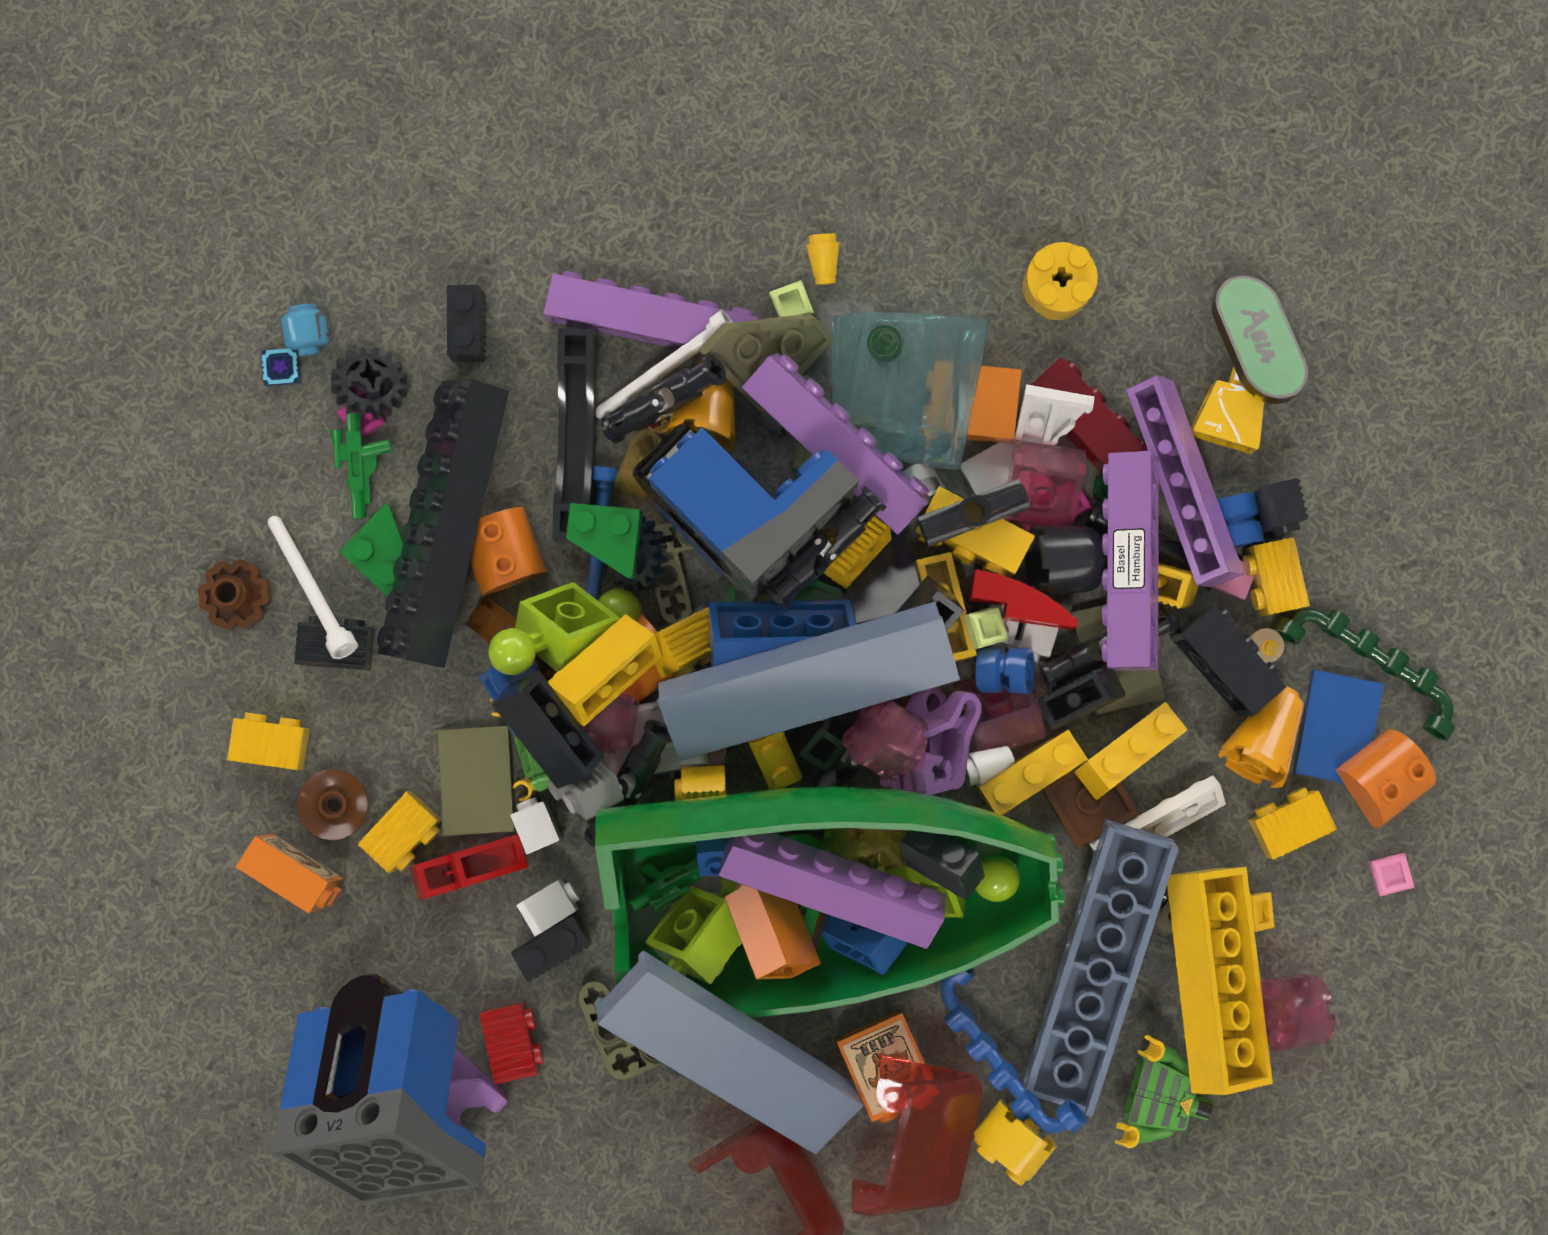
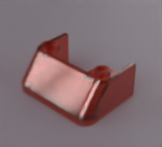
[687,1120,844,1235]

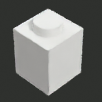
[510,797,563,854]

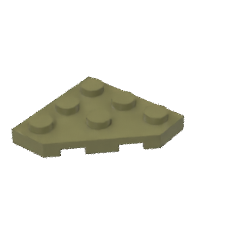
[698,314,835,413]

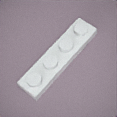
[1089,775,1226,855]

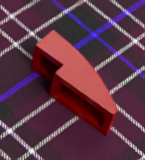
[968,569,1078,630]
[409,834,528,901]

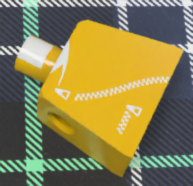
[1191,367,1264,454]

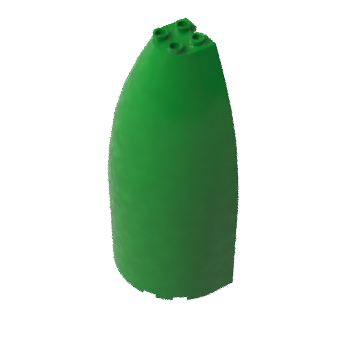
[595,786,1064,1018]

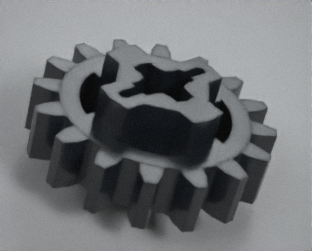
[330,347,408,420]
[606,515,668,592]

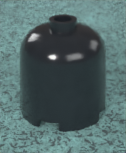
[1025,525,1108,595]

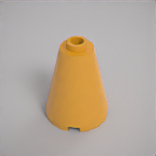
[665,357,736,453]
[1218,686,1304,788]

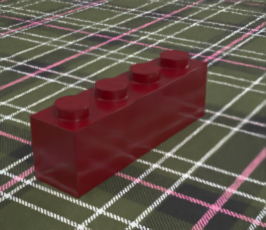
[1031,357,1148,474]

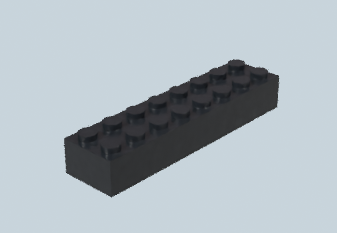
[377,379,509,668]

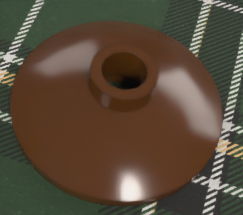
[297,769,369,840]

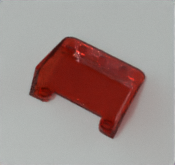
[850,1055,983,1216]

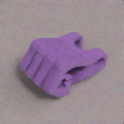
[875,687,981,796]
[445,1047,509,1128]

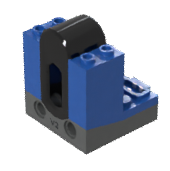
[632,424,859,602]
[271,974,486,1204]

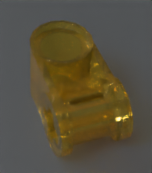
[614,429,665,500]

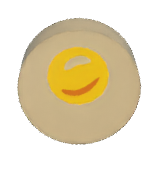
[1249,628,1284,663]

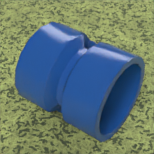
[1217,492,1265,548]
[976,647,1035,694]

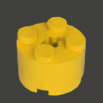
[1023,242,1098,320]
[973,1099,1057,1186]

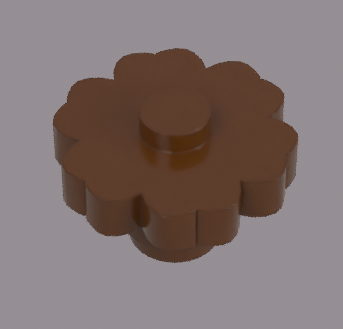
[198,559,272,630]

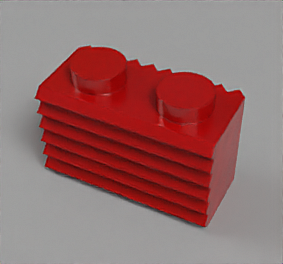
[480,1001,544,1084]

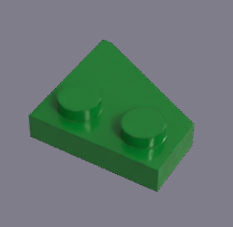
[339,503,403,597]
[566,503,643,579]

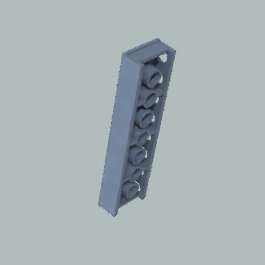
[657,602,960,761]
[1022,819,1179,1117]
[594,951,864,1155]

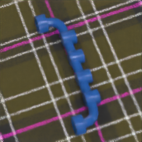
[940,968,1087,1133]

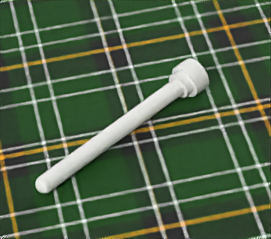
[595,310,733,419]
[268,516,358,659]

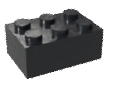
[1170,605,1286,717]

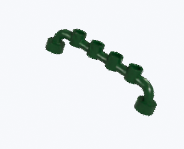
[1274,608,1455,741]

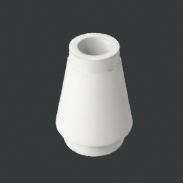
[964,745,1015,787]

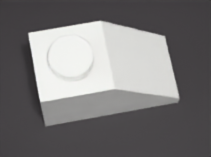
[516,879,580,936]

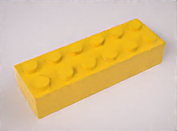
[1167,867,1273,1095]

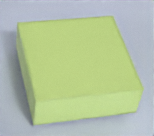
[769,280,814,317]
[963,606,1009,650]

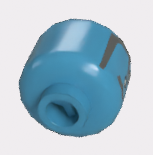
[281,304,330,356]

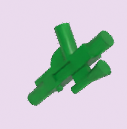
[329,413,393,519]
[628,858,706,915]

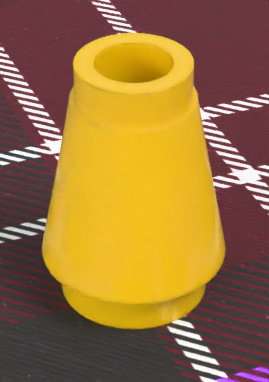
[806,233,840,285]

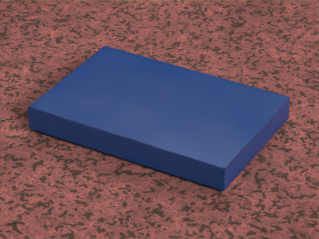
[1293,670,1384,784]

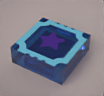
[261,349,301,387]

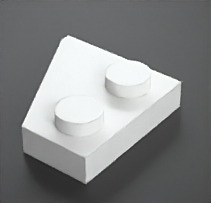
[1013,384,1094,452]

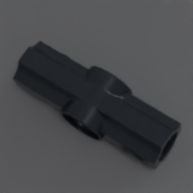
[917,479,1031,547]

